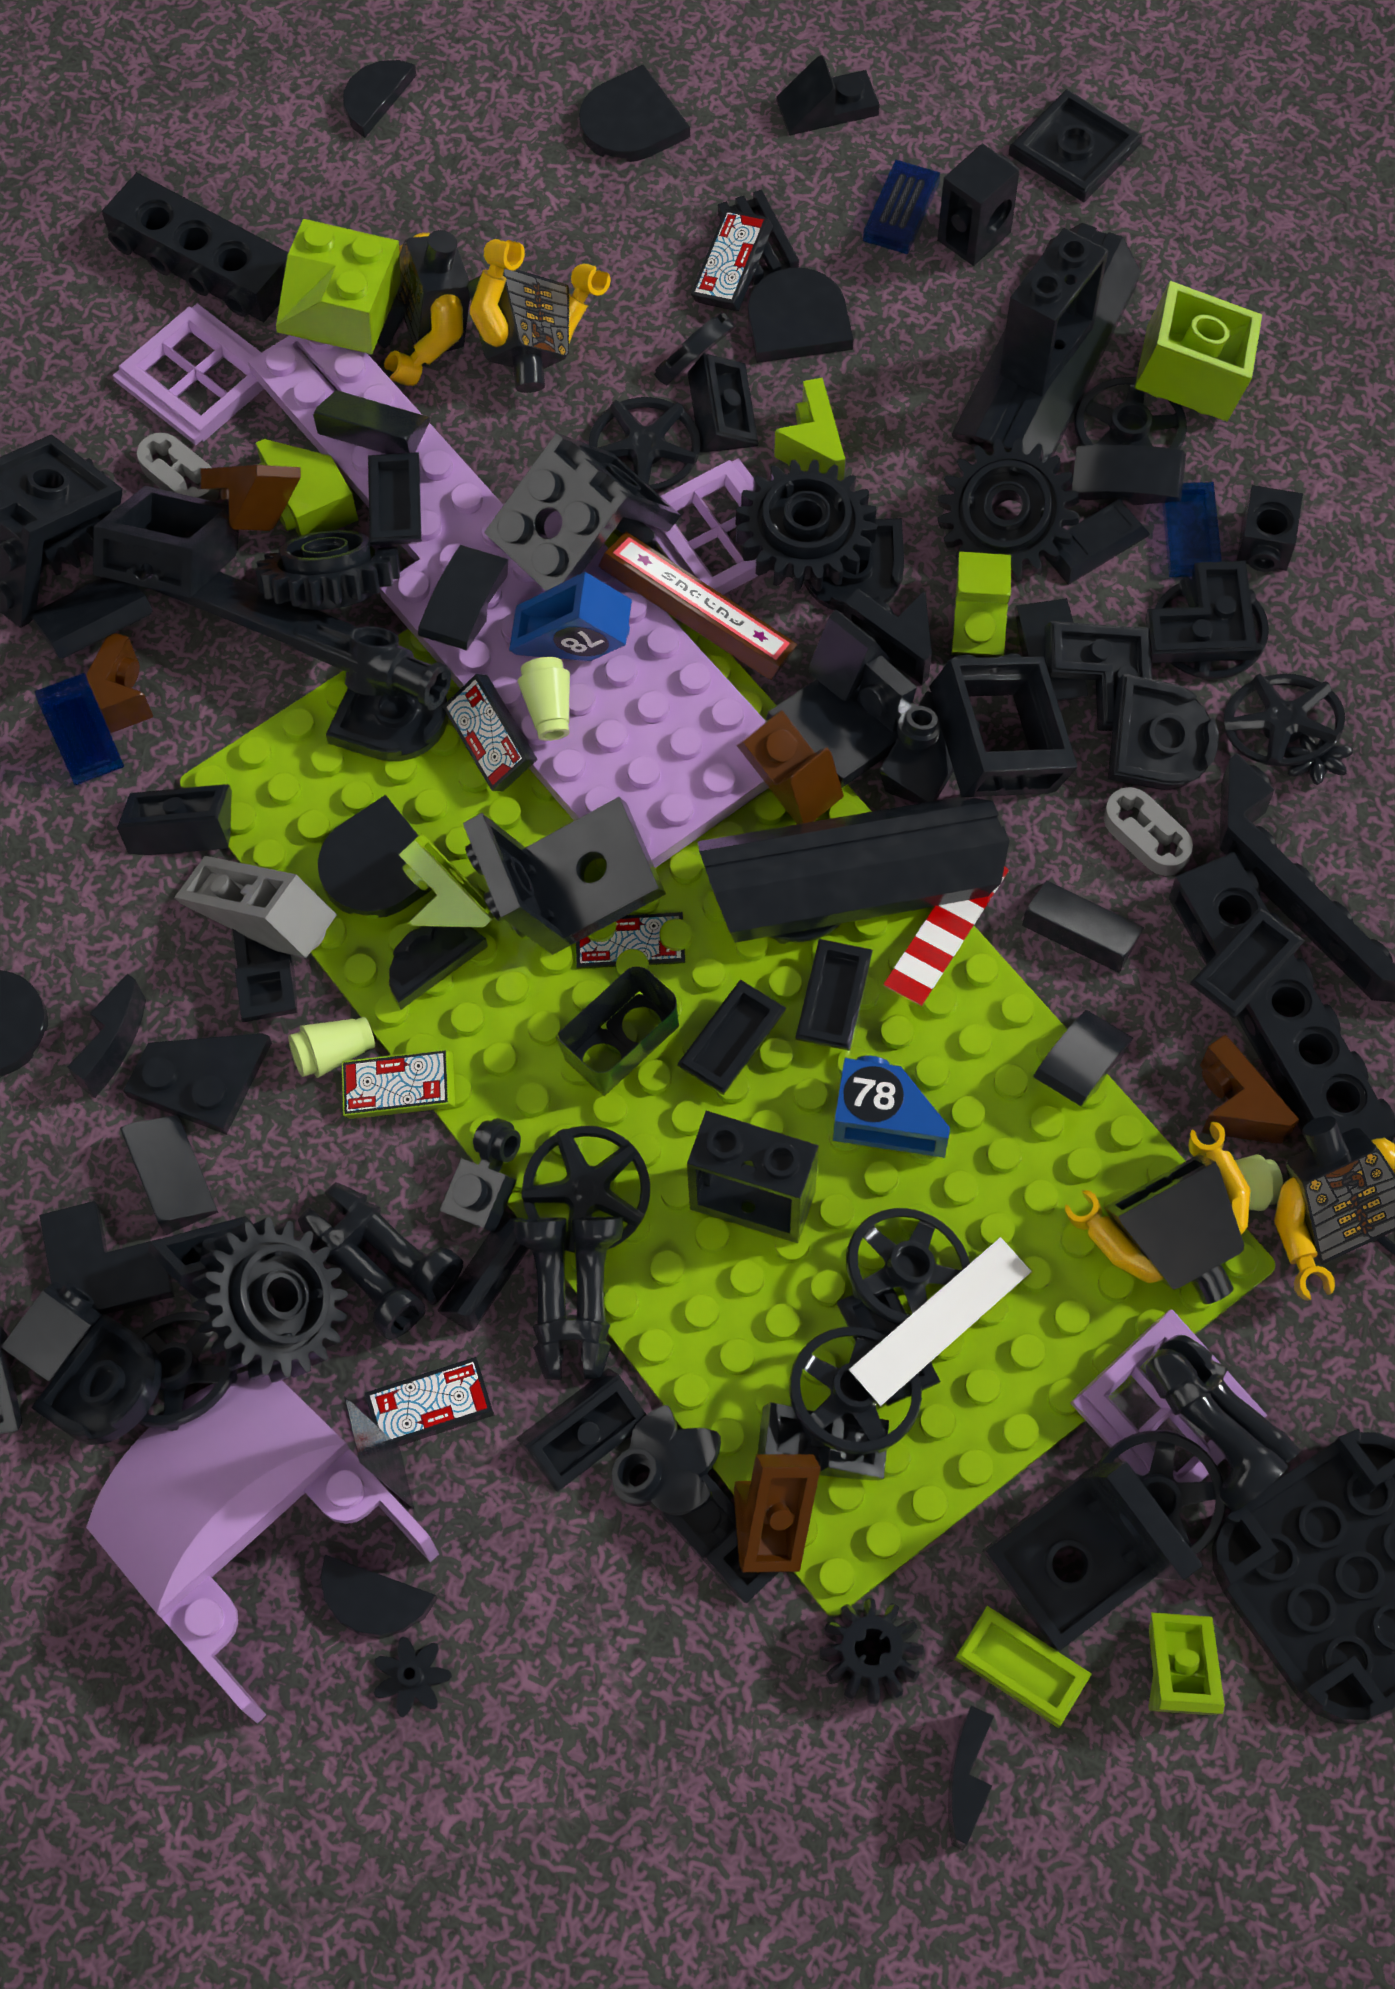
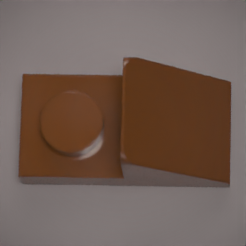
[201,465,301,531]
[66,633,153,742]
[736,710,844,824]
[1200,1034,1299,1144]
[734,1454,821,1572]

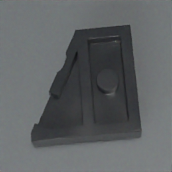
[123,1033,272,1135]

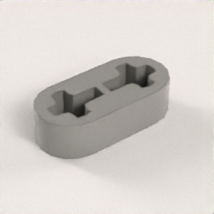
[137,432,219,502]
[1103,787,1193,876]

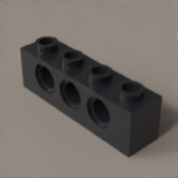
[101,172,289,323]

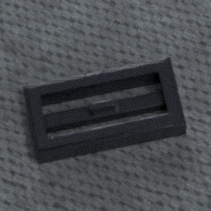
[718,189,799,285]

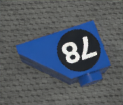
[509,572,632,661]
[833,1056,950,1158]

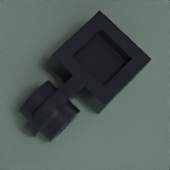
[857,655,941,751]
[439,1118,521,1233]

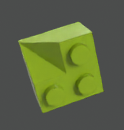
[276,219,401,354]
[1135,281,1262,422]

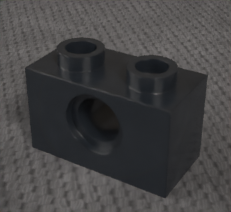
[937,143,1020,266]

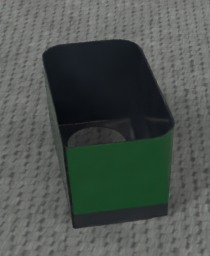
[556,967,679,1096]

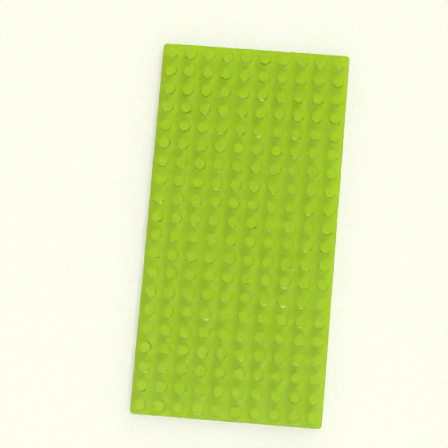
[180,532,1275,1617]

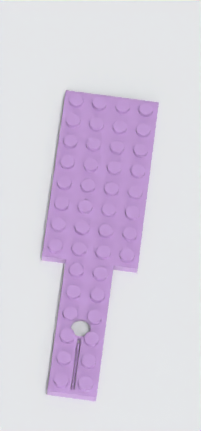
[248,335,769,868]

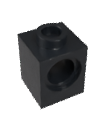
[1236,485,1303,572]
[1,1281,102,1381]

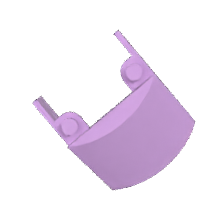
[86,1371,439,1723]

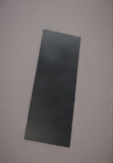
[344,1396,414,1509]

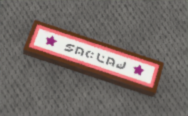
[598,532,798,680]

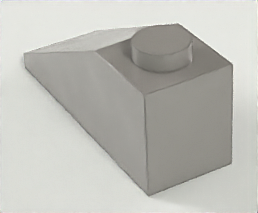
[174,856,337,958]

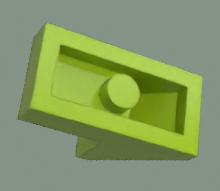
[774,377,845,481]
[951,552,1011,658]
[399,833,494,927]
[1148,1612,1225,1715]

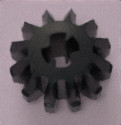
[819,1598,924,1707]

